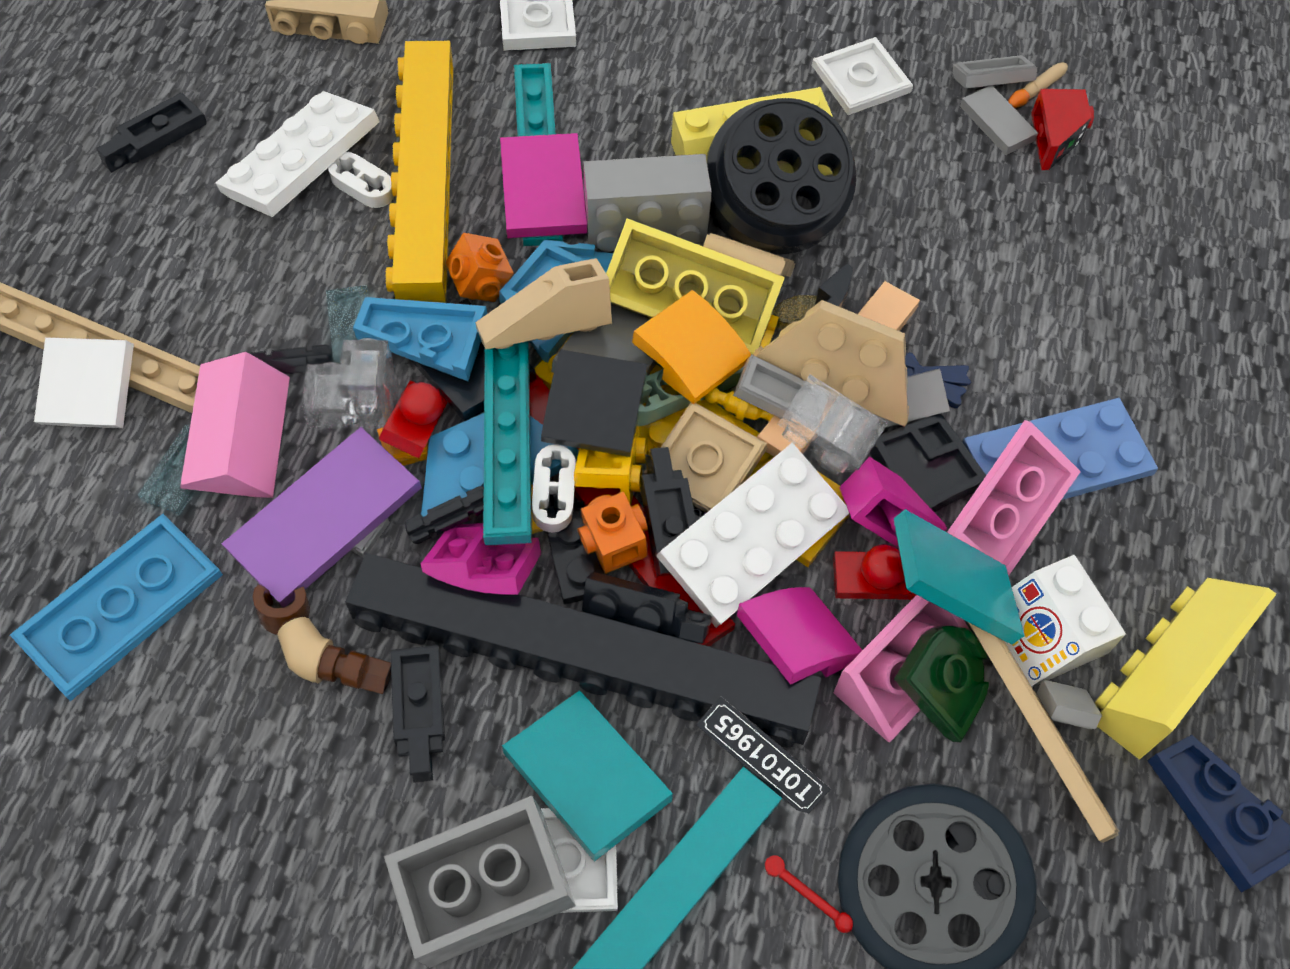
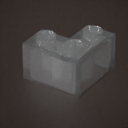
[301,338,399,430]
[777,374,888,475]

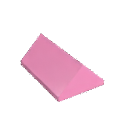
[180,352,290,498]
[947,420,1081,576]
[833,595,969,743]

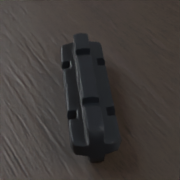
[250,344,334,374]
[405,486,484,544]

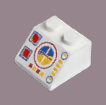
[1004,555,1126,687]

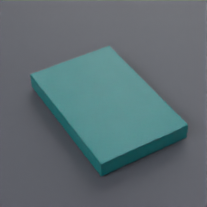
[894,509,1024,645]
[502,690,673,862]

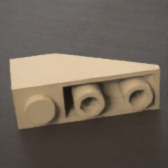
[265,0,388,44]
[475,258,612,350]

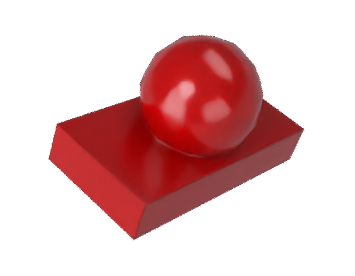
[378,380,447,458]
[833,544,916,600]

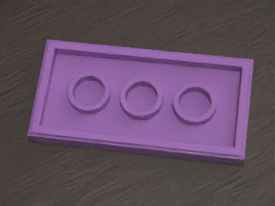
[221,427,422,608]

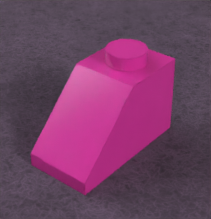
[839,457,947,548]

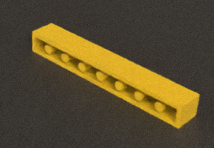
[386,41,454,303]

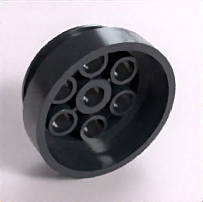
[706,98,856,255]

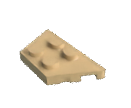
[753,300,909,427]

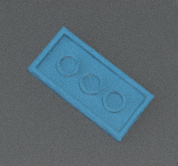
[10,514,223,701]

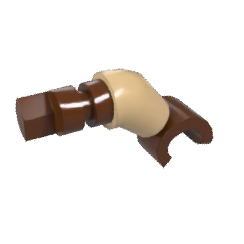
[252,584,391,694]

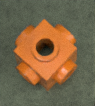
[445,233,514,302]
[577,491,648,574]

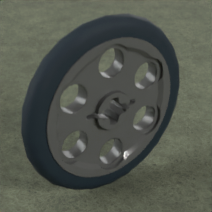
[837,784,1037,969]

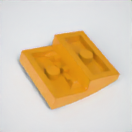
[632,290,751,404]

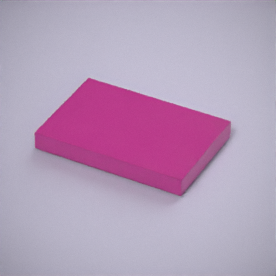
[500,133,587,238]

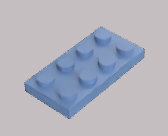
[962,398,1158,500]

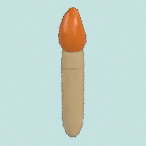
[1008,62,1068,108]

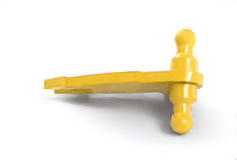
[705,315,779,422]

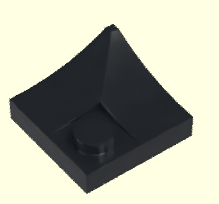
[866,413,986,512]

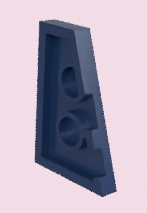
[1147,735,1290,893]

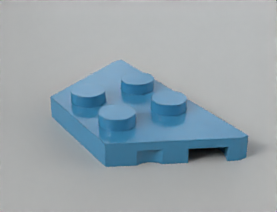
[499,240,614,363]
[421,413,579,517]

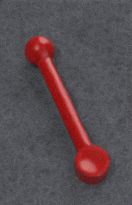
[765,855,853,933]

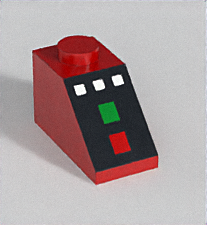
[1031,89,1094,170]

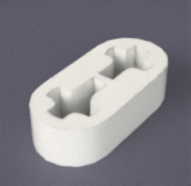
[328,152,394,208]
[532,444,576,533]

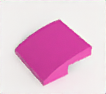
[421,523,541,595]
[737,587,862,685]

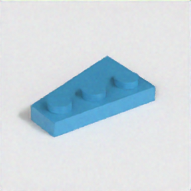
[353,297,488,381]

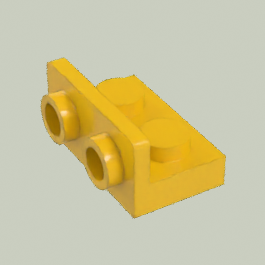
[574,426,647,506]

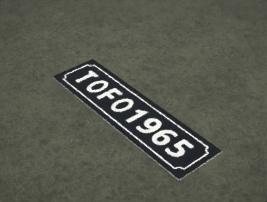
[696,696,831,814]

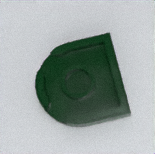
[894,626,989,742]

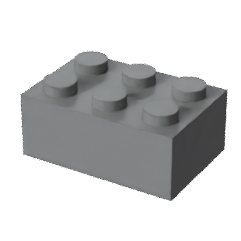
[583,154,712,252]
[384,796,576,968]

